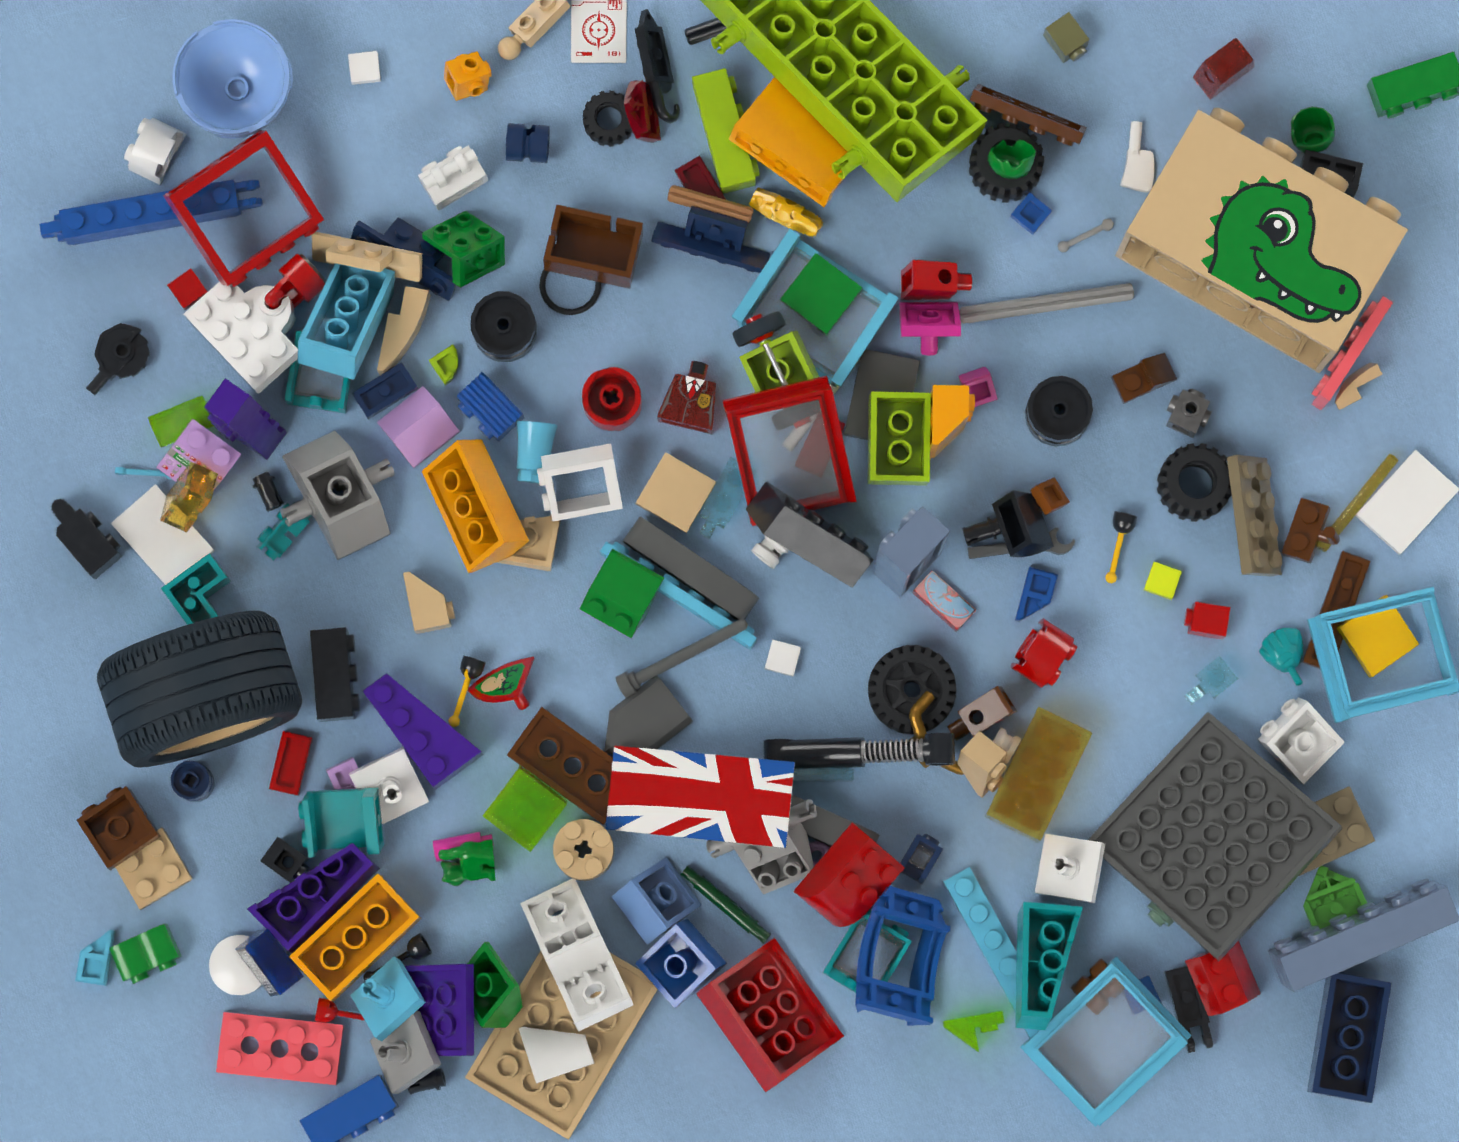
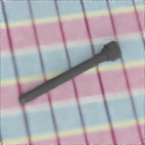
[615,619,748,698]

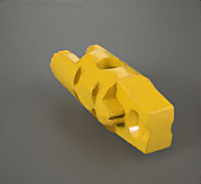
[749,187,824,237]

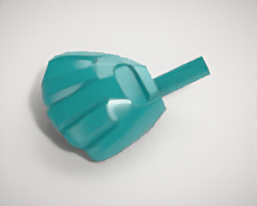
[1259,628,1303,686]

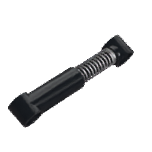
[764,733,955,769]

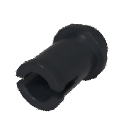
[253,472,284,512]
[962,517,1001,546]
[408,1068,446,1095]

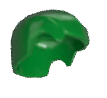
[1291,106,1335,153]
[988,140,1036,179]

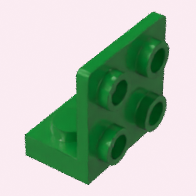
[422,211,505,288]

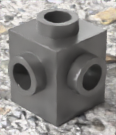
[1166,389,1212,438]

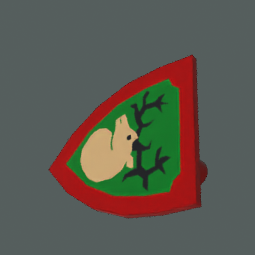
[467,657,535,710]

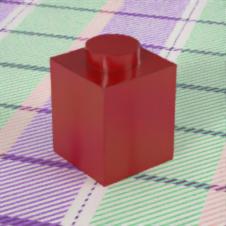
[1184,601,1231,640]

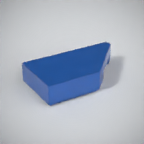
[1015,567,1058,622]

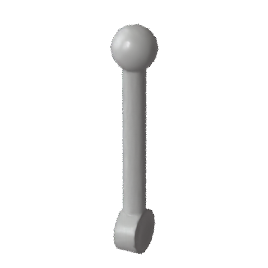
[1058,218,1114,252]

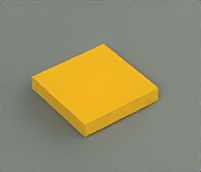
[1337,595,1419,678]

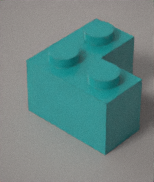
[161,553,231,625]

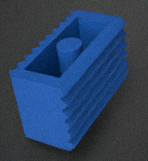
[457,372,524,442]

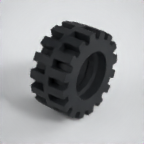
[583,90,632,147]

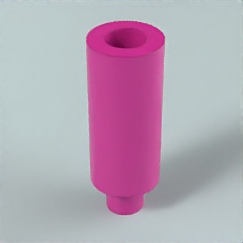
[433,831,494,862]

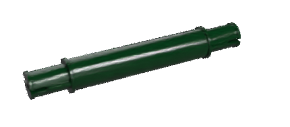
[680,865,771,944]

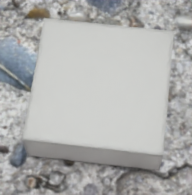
[348,51,381,85]
[765,639,801,677]

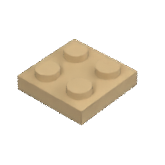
[115,828,193,910]

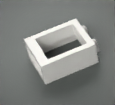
[537,444,623,521]

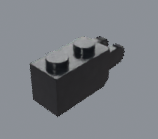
[50,498,122,579]

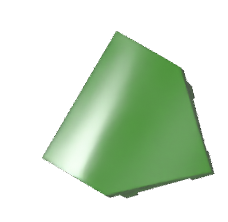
[1303,866,1367,929]

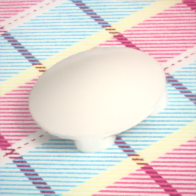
[209,935,269,995]

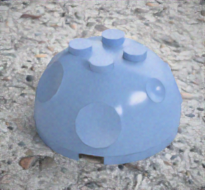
[173,19,293,139]

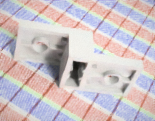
[520,878,634,1032]

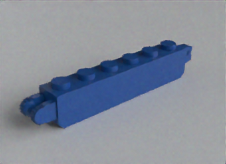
[39,179,263,245]

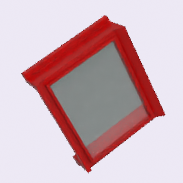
[722,375,857,526]

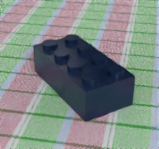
[1307,973,1392,1103]

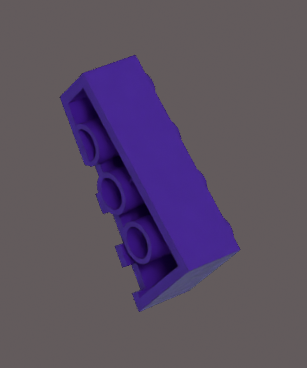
[204,378,287,460]
[363,673,483,790]
[247,843,380,953]

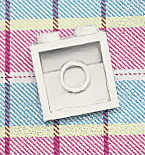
[1257,697,1345,785]

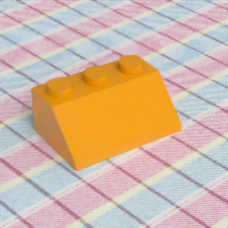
[930,385,975,458]

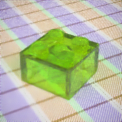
[483,765,568,852]

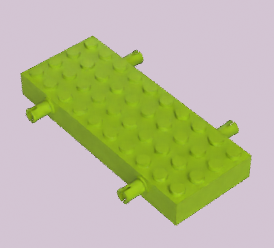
[700,0,988,202]

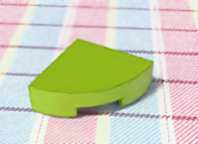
[429,344,459,386]

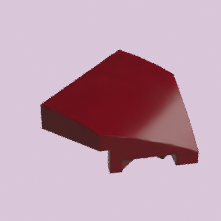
[624,80,661,143]

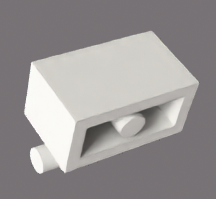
[418,145,488,211]

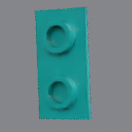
[257,502,312,561]

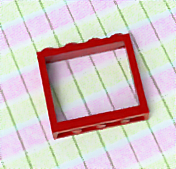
[163,130,324,287]

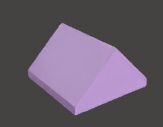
[377,386,460,468]

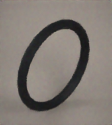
[539,269,601,315]

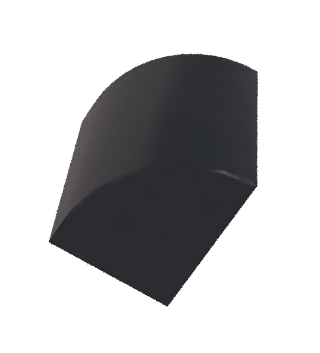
[992,490,1054,557]

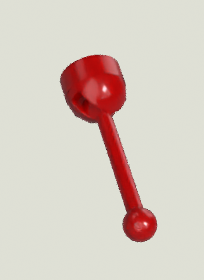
[315,997,365,1023]

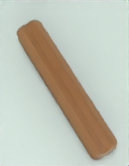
[668,185,754,223]

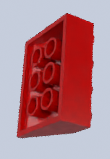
[696,938,844,1092]

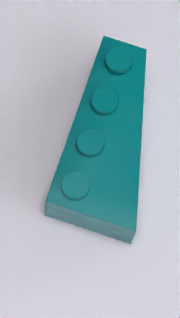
[1015,902,1083,1030]

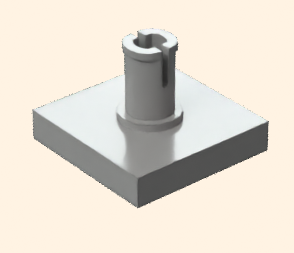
[370,1011,442,1094]

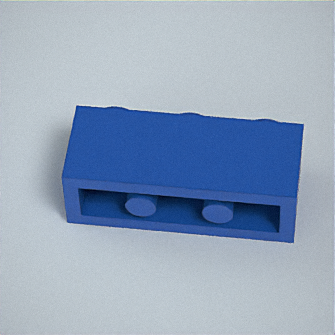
[299,1075,399,1142]

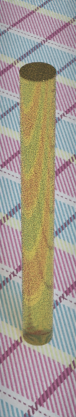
[1317,454,1398,552]

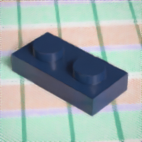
[352,362,418,419]

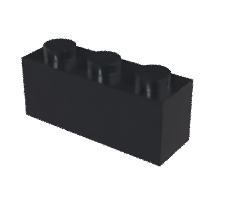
[310,627,360,722]

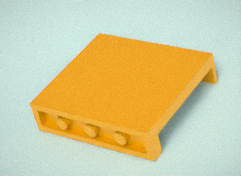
[729,77,847,207]

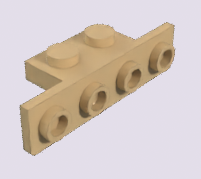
[312,232,422,282]

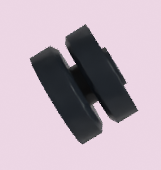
[471,291,537,362]
[1025,376,1093,447]

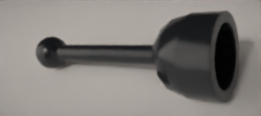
[363,933,432,982]

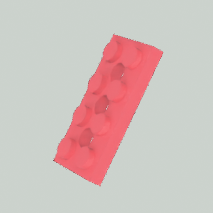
[1311,296,1393,410]
[216,1012,344,1085]

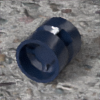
[506,123,550,163]
[170,761,215,802]

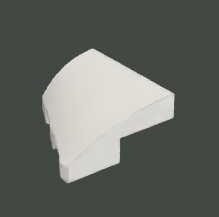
[519,1027,595,1083]

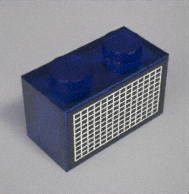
[235,928,304,997]

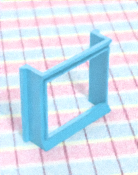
[1307,587,1459,723]

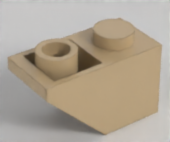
[957,731,1007,798]

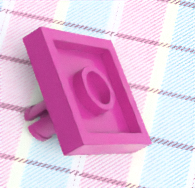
[899,302,961,356]

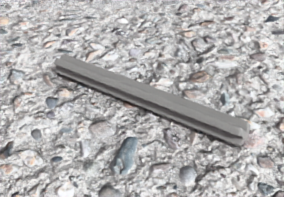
[959,283,1134,324]

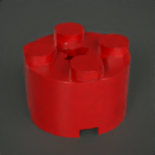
[582,367,642,431]
[1011,618,1078,688]

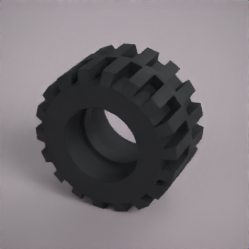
[969,123,1044,203]
[1157,443,1232,522]

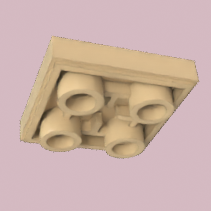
[635,452,717,534]

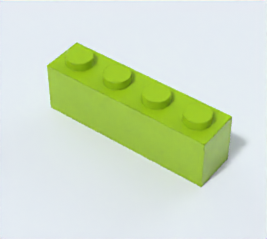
[692,68,760,194]

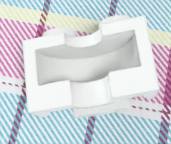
[124,118,186,185]

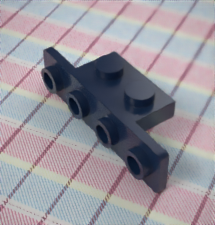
[651,206,770,273]
[350,217,456,301]

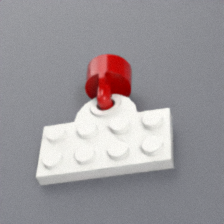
[184,253,326,394]

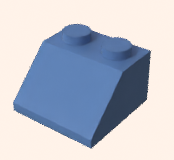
[611,857,702,945]

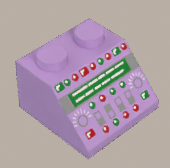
[156,419,241,502]

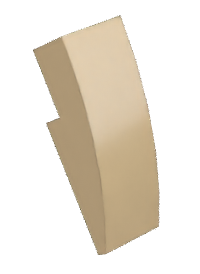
[377,286,431,375]

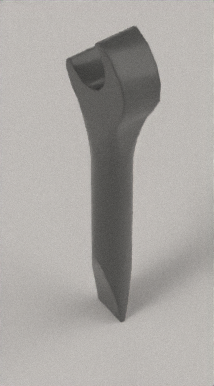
[967,528,1075,559]

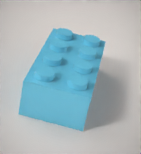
[298,263,395,380]

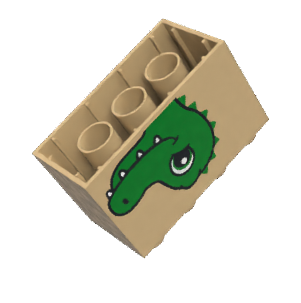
[1115,108,1408,373]

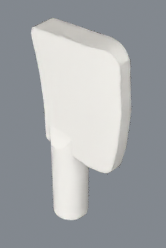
[1120,121,1154,193]

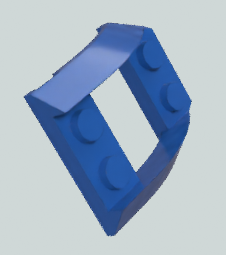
[855,886,951,1026]

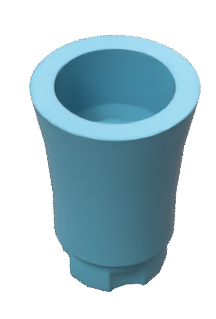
[516,421,558,484]

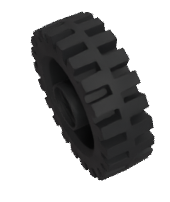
[868,645,956,734]

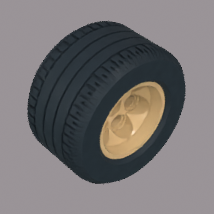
[97,611,302,768]

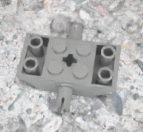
[280,431,394,560]
[706,799,817,895]

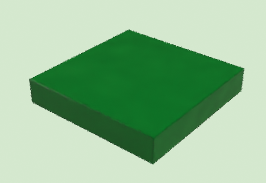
[780,253,863,336]

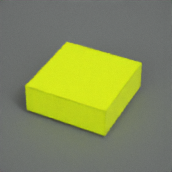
[1144,562,1182,600]

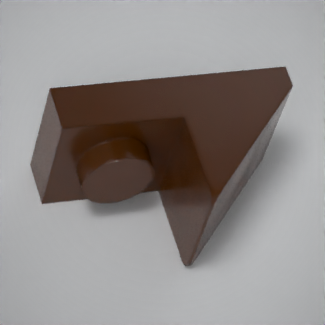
[1111,353,1177,404]

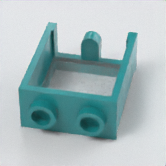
[285,331,351,414]
[822,909,912,993]

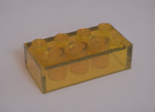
[984,706,1092,843]

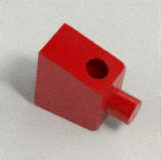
[901,260,972,300]

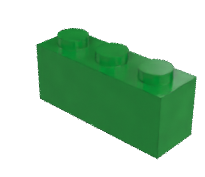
[1367,52,1459,119]

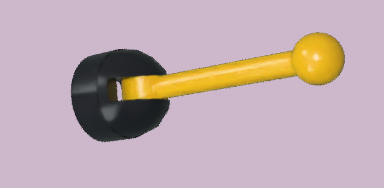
[1105,511,1137,583]
[448,655,486,727]

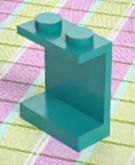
[298,788,384,858]

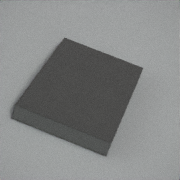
[844,349,920,440]

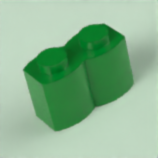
[109,924,182,984]

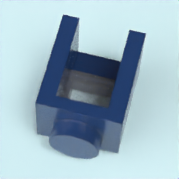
[900,834,943,884]

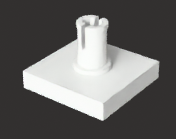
[349,747,429,824]
[1035,834,1105,903]

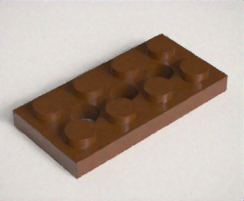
[970,84,1087,146]
[507,707,613,825]

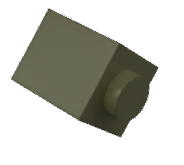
[1043,12,1090,63]

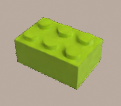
[867,391,931,486]

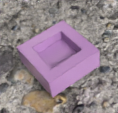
[326,757,358,790]

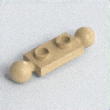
[498,0,571,60]

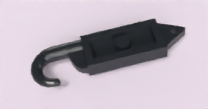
[634,9,680,123]

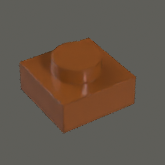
[1030,477,1070,515]

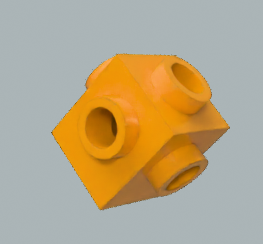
[444,51,492,101]

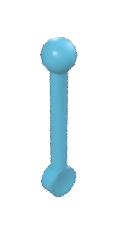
[115,467,173,480]

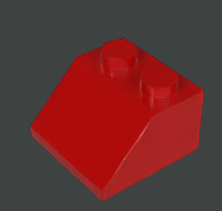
[1185,941,1261,1017]

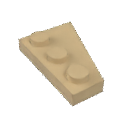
[496,515,561,571]

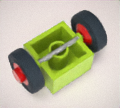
[732,311,821,430]

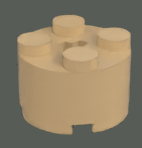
[553,819,614,881]

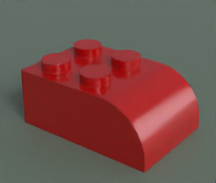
[793,822,905,927]

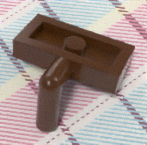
[1281,498,1340,564]

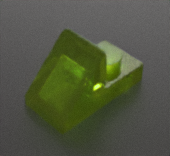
[941,1011,1005,1052]

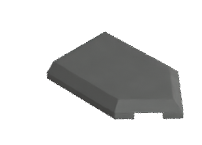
[604,676,693,754]

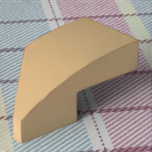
[1335,363,1382,410]

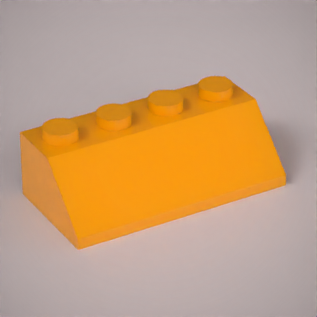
[422,439,529,573]

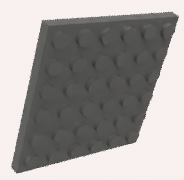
[1088,712,1343,961]

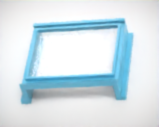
[732,229,899,387]
[1020,956,1192,1127]

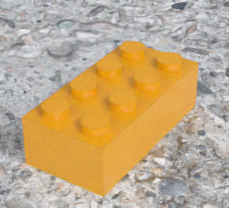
[289,873,422,1002]

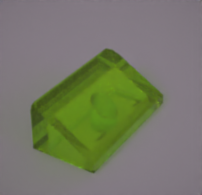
[148,396,214,448]

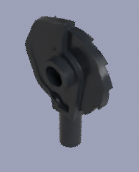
[86,323,150,395]

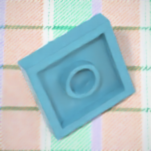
[350,956,426,1041]

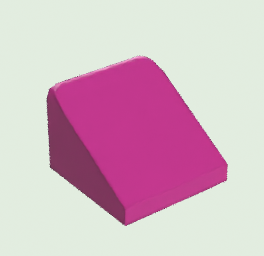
[958,367,998,407]

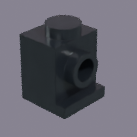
[260,837,310,883]

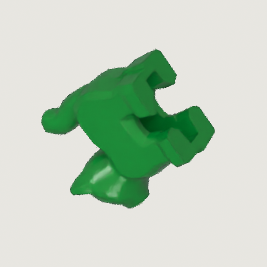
[438,839,496,886]

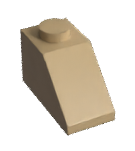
[403,572,455,634]

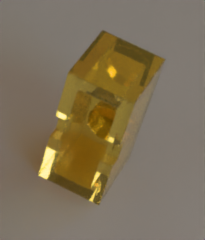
[160,462,218,533]

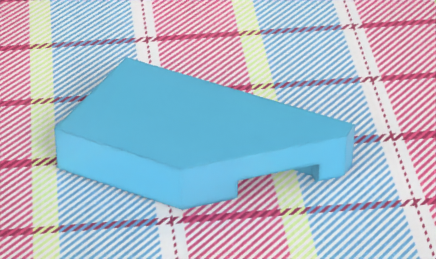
[75,930,116,986]

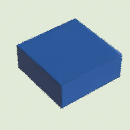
[1010,192,1052,235]

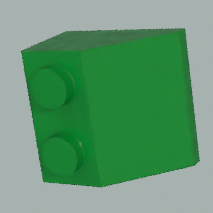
[580,549,664,638]
[467,942,523,1028]

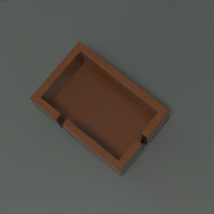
[543,205,643,289]

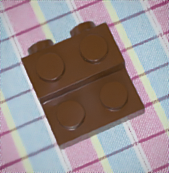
[76,786,160,871]

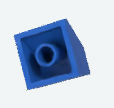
[635,919,727,1008]

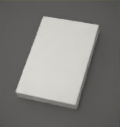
[1355,450,1459,555]
[111,484,215,585]

